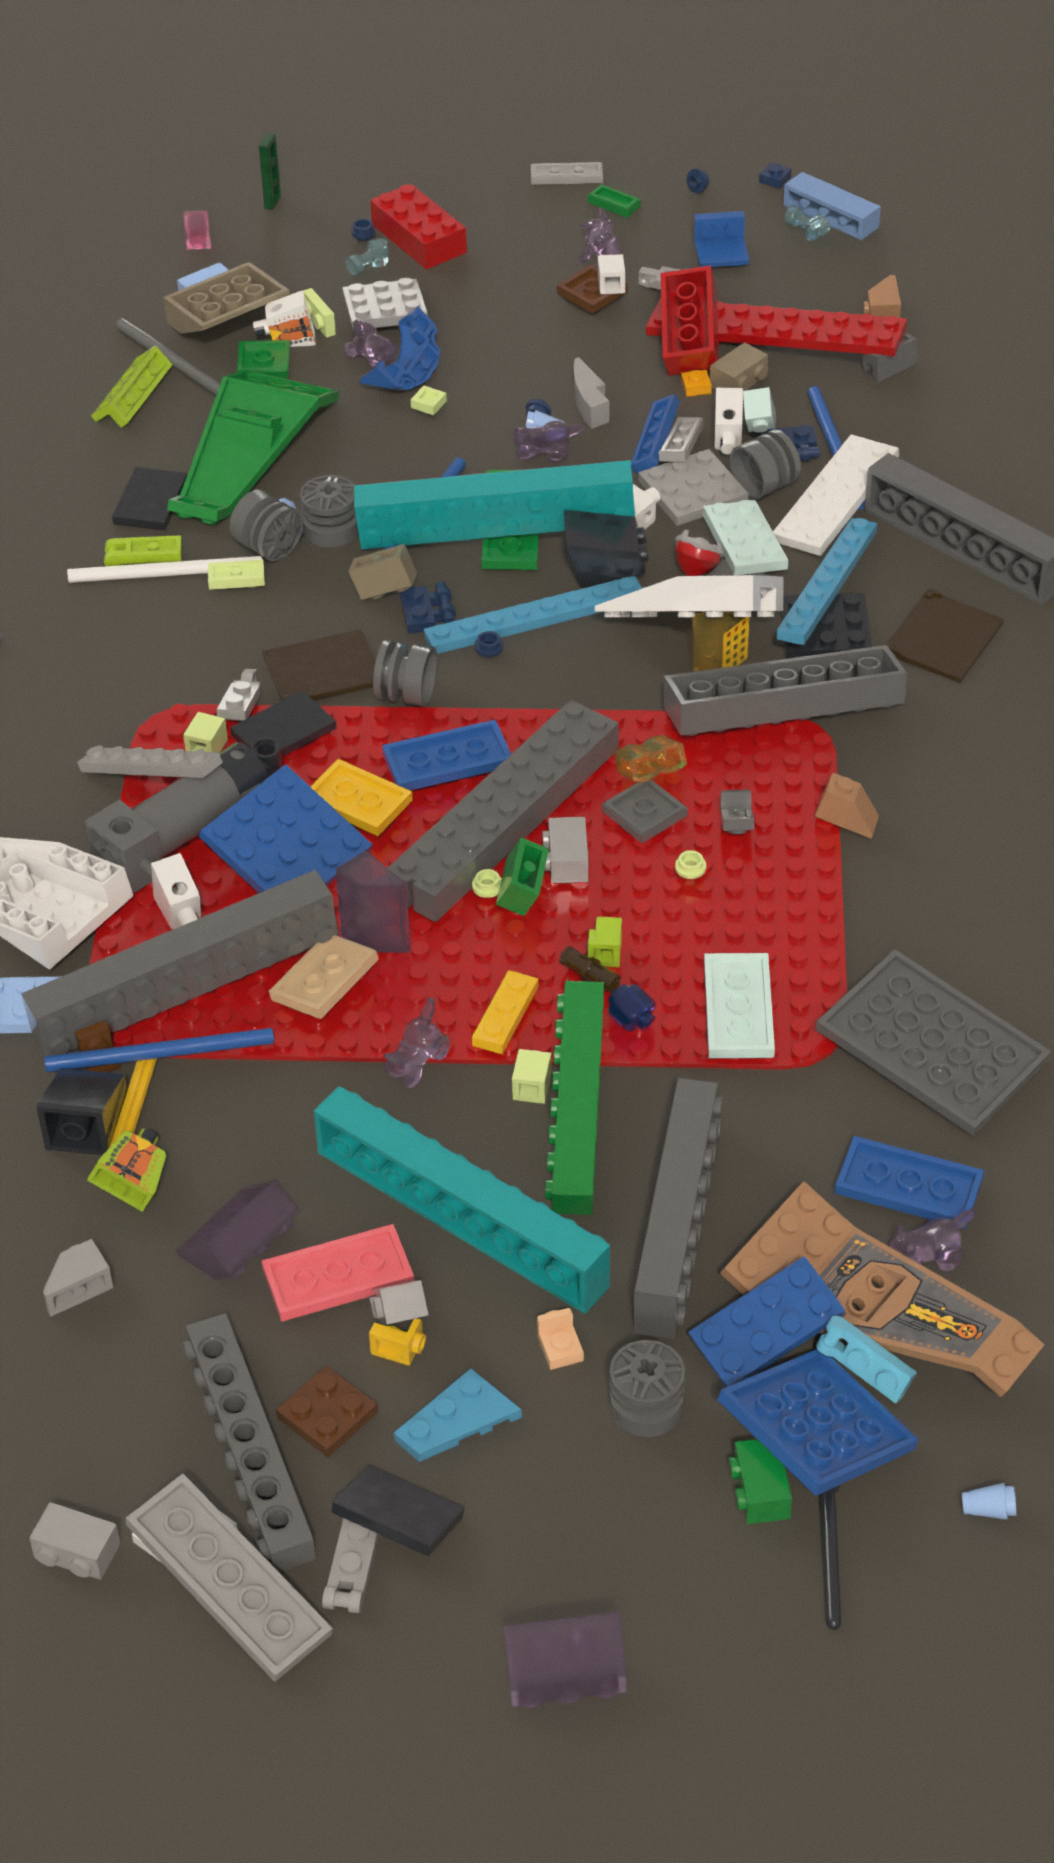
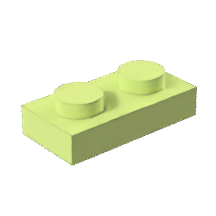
[304,288,336,338]
[208,560,265,590]

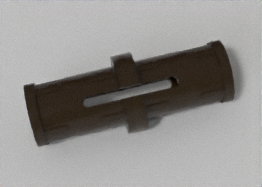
[559,946,622,994]

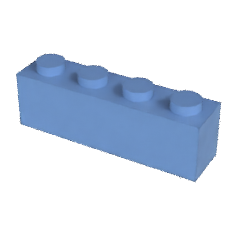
[784,172,881,240]

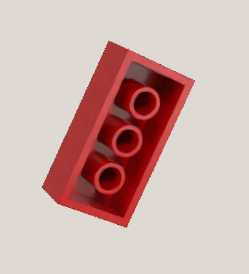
[370,183,467,270]
[660,265,719,376]

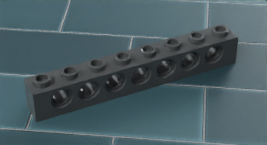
[182,1313,316,1572]

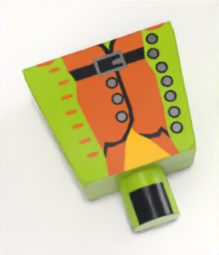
[87,1129,166,1212]

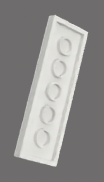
[773,435,899,556]

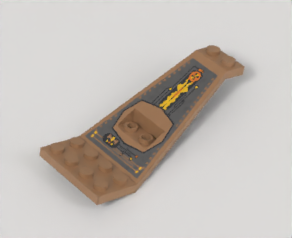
[720,1181,1045,1397]

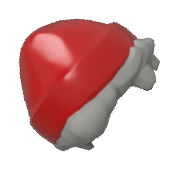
[674,530,724,576]

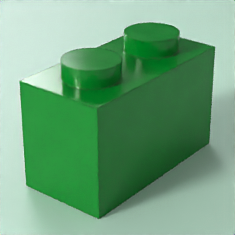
[496,837,549,916]
[728,1439,792,1524]

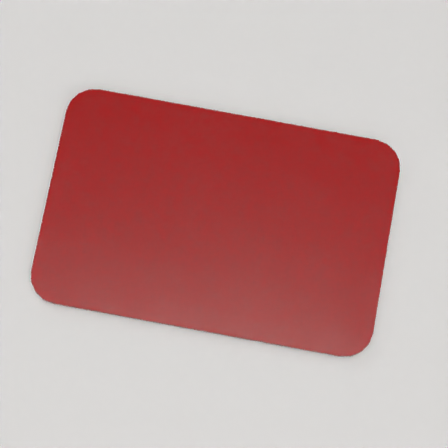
[89,704,847,1070]

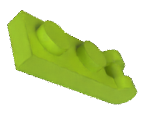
[104,535,182,566]

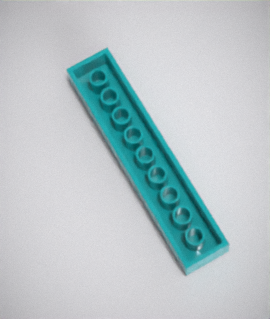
[354,460,635,549]
[314,1086,610,1314]

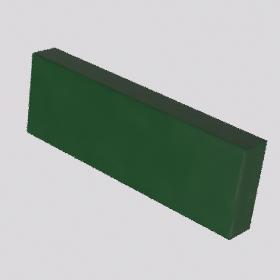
[259,133,281,210]

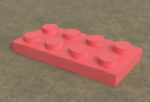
[262,1224,414,1322]

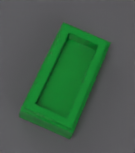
[587,184,641,218]

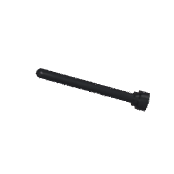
[821,1484,842,1630]

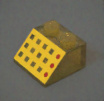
[690,611,749,672]

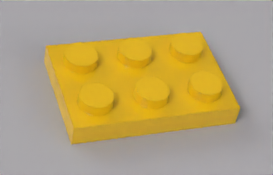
[311,759,413,836]

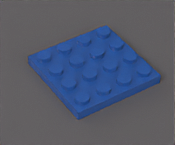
[199,764,373,893]
[717,1349,919,1496]

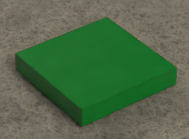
[237,340,291,378]

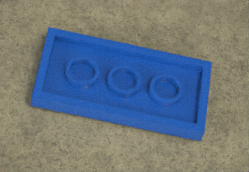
[382,720,511,790]
[835,1136,985,1229]
[688,1256,846,1388]

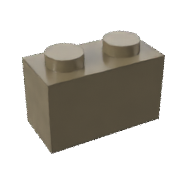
[710,342,768,391]
[348,544,417,600]

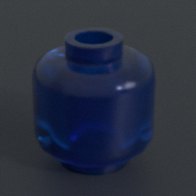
[608,984,656,1032]

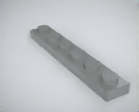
[77,745,223,778]

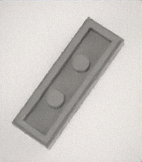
[531,162,603,185]
[659,417,704,462]

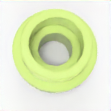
[675,850,706,879]
[472,869,502,898]

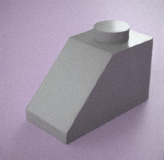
[43,1239,113,1317]

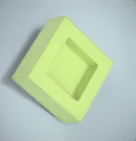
[411,386,447,415]

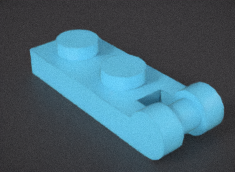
[816,1316,917,1404]

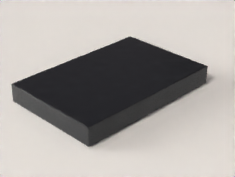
[112,467,187,530]
[230,690,336,757]
[331,1465,465,1556]

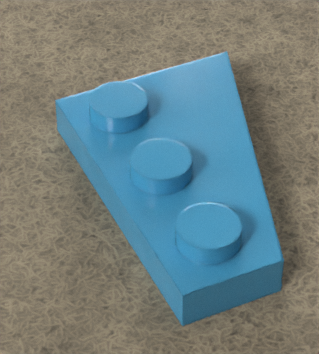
[394,1369,522,1462]

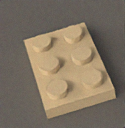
[269,935,379,1019]

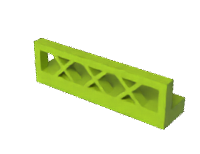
[91,345,173,427]

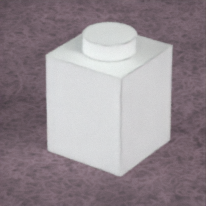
[598,254,625,294]

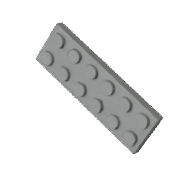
[126,1473,333,1682]

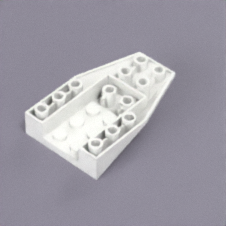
[595,575,783,617]
[0,837,133,970]

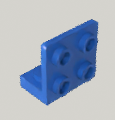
[694,211,749,268]

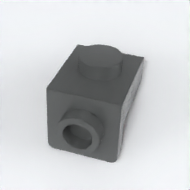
[721,789,754,834]

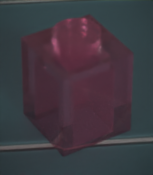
[183,210,211,250]

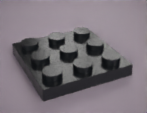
[780,593,872,659]

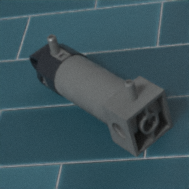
[85,737,282,894]

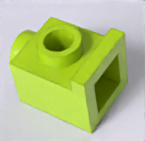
[588,917,622,967]

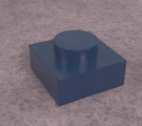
[759,163,792,189]

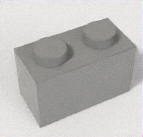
[543,817,588,883]
[369,1280,428,1324]
[29,1502,121,1580]

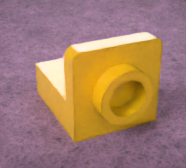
[369,1318,426,1366]

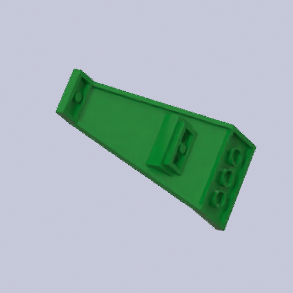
[167,370,339,524]

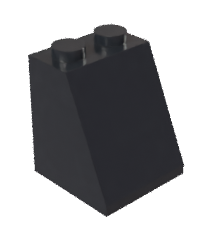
[564,510,649,588]
[36,1068,127,1155]

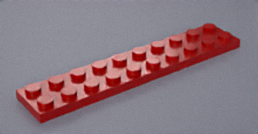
[646,298,907,357]

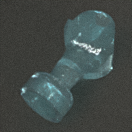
[784,205,830,241]
[345,238,389,275]

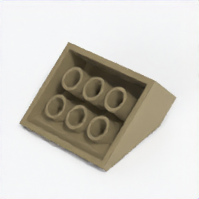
[163,262,290,333]

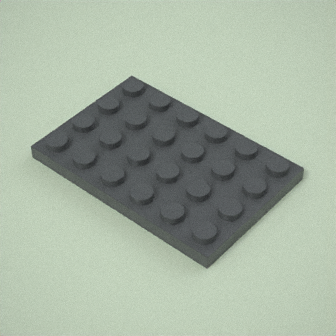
[815,949,1052,1136]

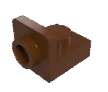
[74,1020,120,1073]

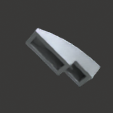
[573,357,609,429]

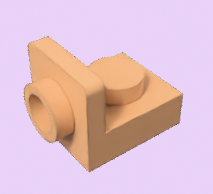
[537,1308,584,1370]

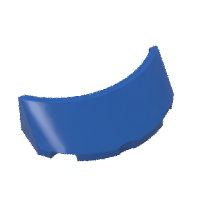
[359,306,440,390]

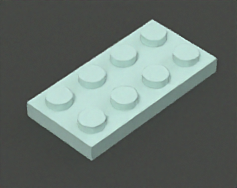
[702,500,788,576]
[704,953,775,1058]

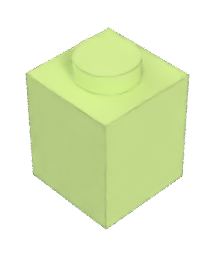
[183,712,228,752]
[512,1049,552,1104]

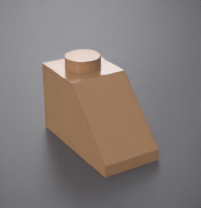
[862,275,901,318]
[815,772,879,839]

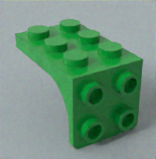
[481,470,539,570]

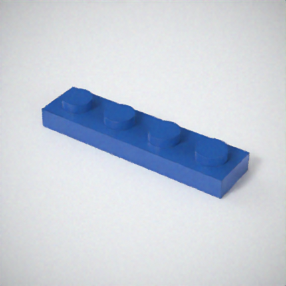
[631,394,680,474]

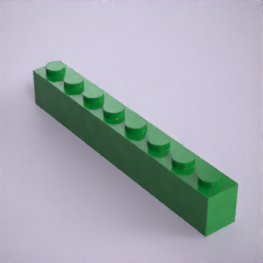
[545,981,604,1215]

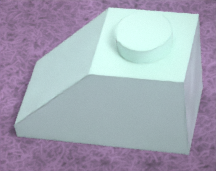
[743,387,776,432]

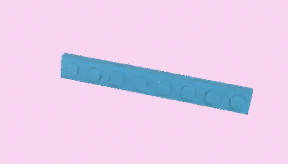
[777,518,877,645]
[424,576,643,654]

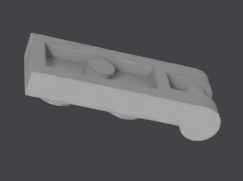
[322,1518,379,1614]

